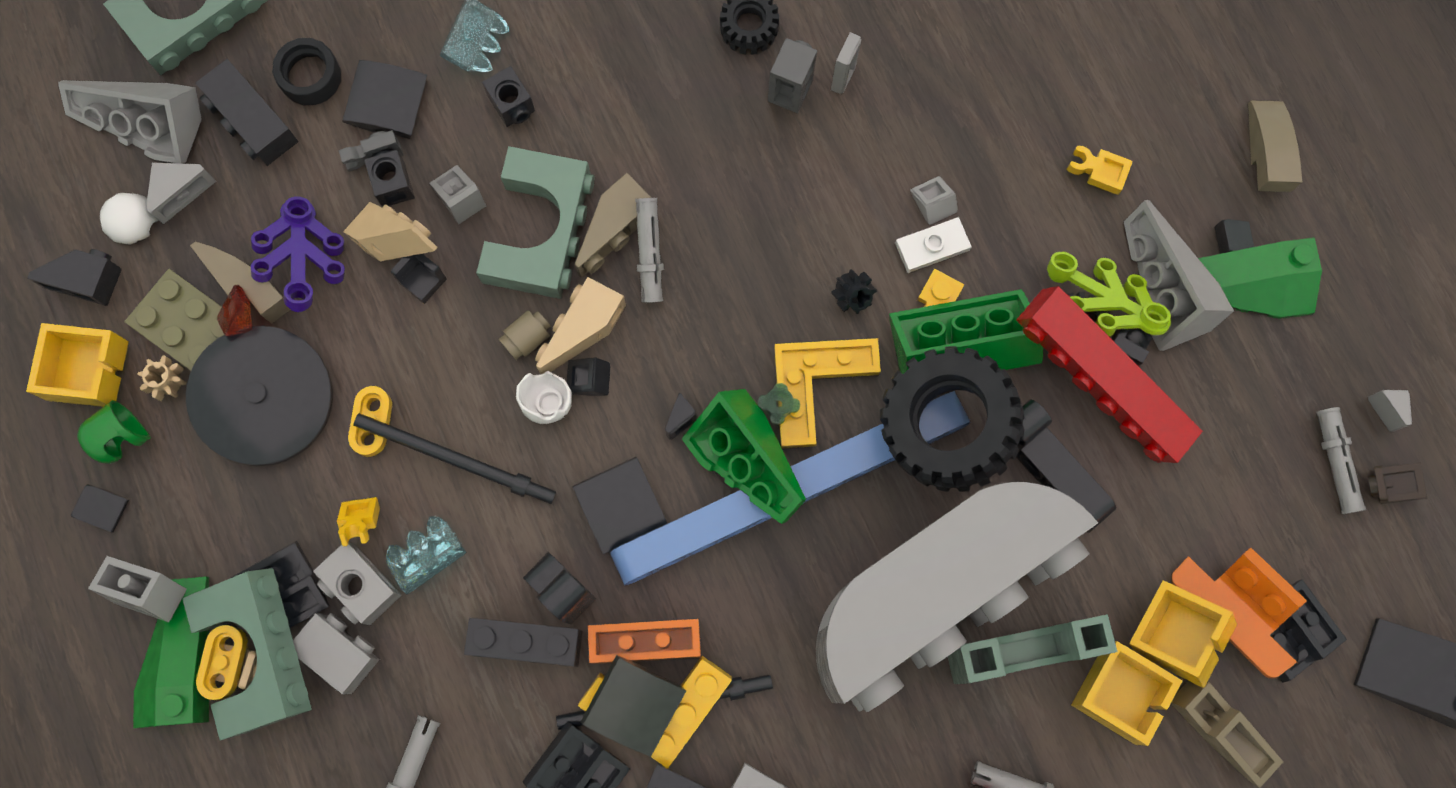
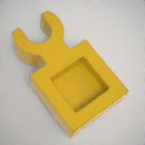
[1067,146,1133,195]
[917,268,964,307]
[337,497,380,547]

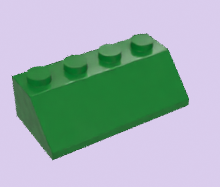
[889,289,1043,374]

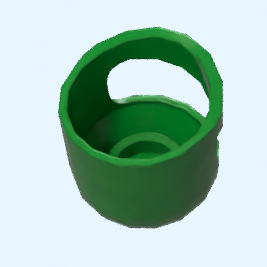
[77,400,151,464]

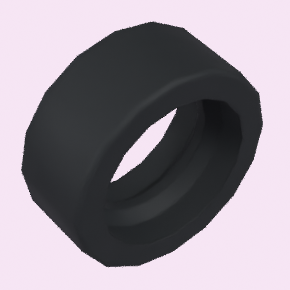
[272,38,341,105]

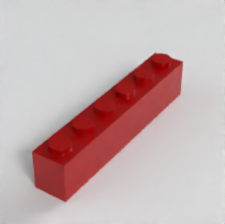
[1016,286,1203,463]

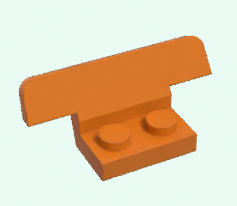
[1171,548,1307,679]

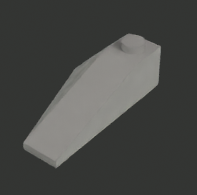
[58,80,202,164]
[1124,200,1234,351]

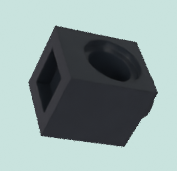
[482,66,535,127]
[364,150,415,207]

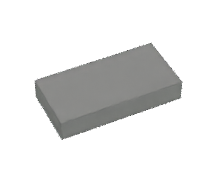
[831,32,861,94]

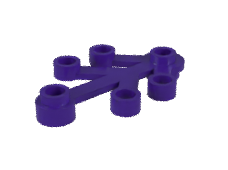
[251,196,345,312]

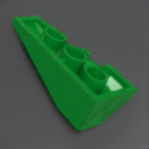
[1198,238,1322,319]
[682,389,806,524]
[133,577,209,728]

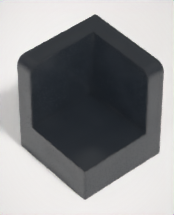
[390,254,447,304]
[1111,314,1152,366]

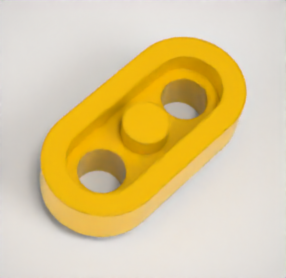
[348,386,392,457]
[196,625,247,700]

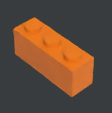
[588,619,701,664]

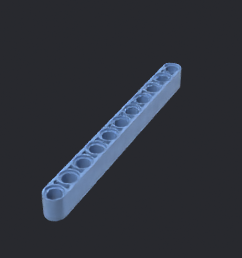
[610,391,971,586]

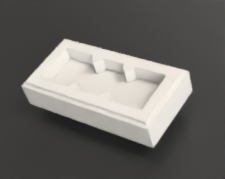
[895,217,972,273]

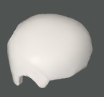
[100,193,158,245]
[516,371,572,424]

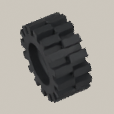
[720,0,779,55]

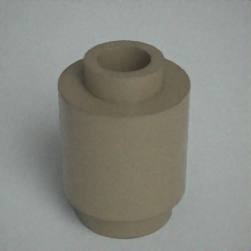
[498,310,551,360]

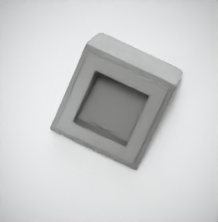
[910,176,958,225]
[1368,390,1412,432]

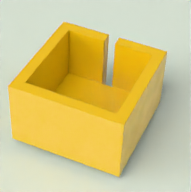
[26,323,129,407]
[1129,580,1237,688]
[1071,641,1183,746]

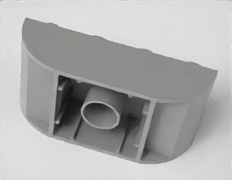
[816,482,1098,713]

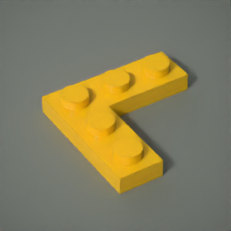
[774,338,881,448]
[578,656,732,768]

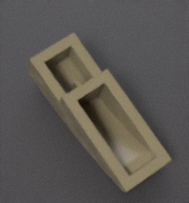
[1248,100,1302,192]
[190,241,291,324]
[1171,681,1284,788]

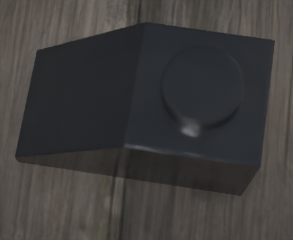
[27,249,122,306]

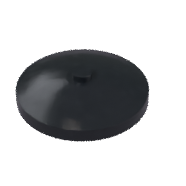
[186,326,333,466]

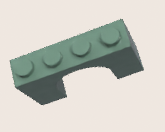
[103,0,268,75]
[476,146,595,299]
[182,568,312,740]
[948,614,1117,684]

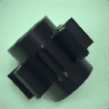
[831,269,877,314]

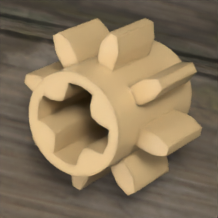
[137,356,187,401]

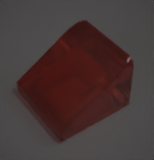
[217,285,252,336]

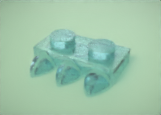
[439,0,510,72]
[386,516,467,595]

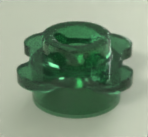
[758,383,800,425]

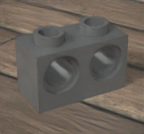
[768,38,817,113]

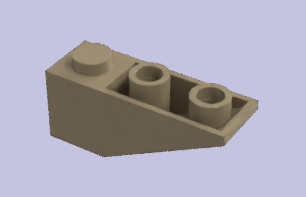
[575,173,651,278]

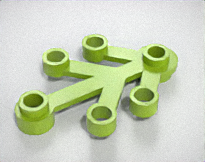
[1047,252,1171,337]

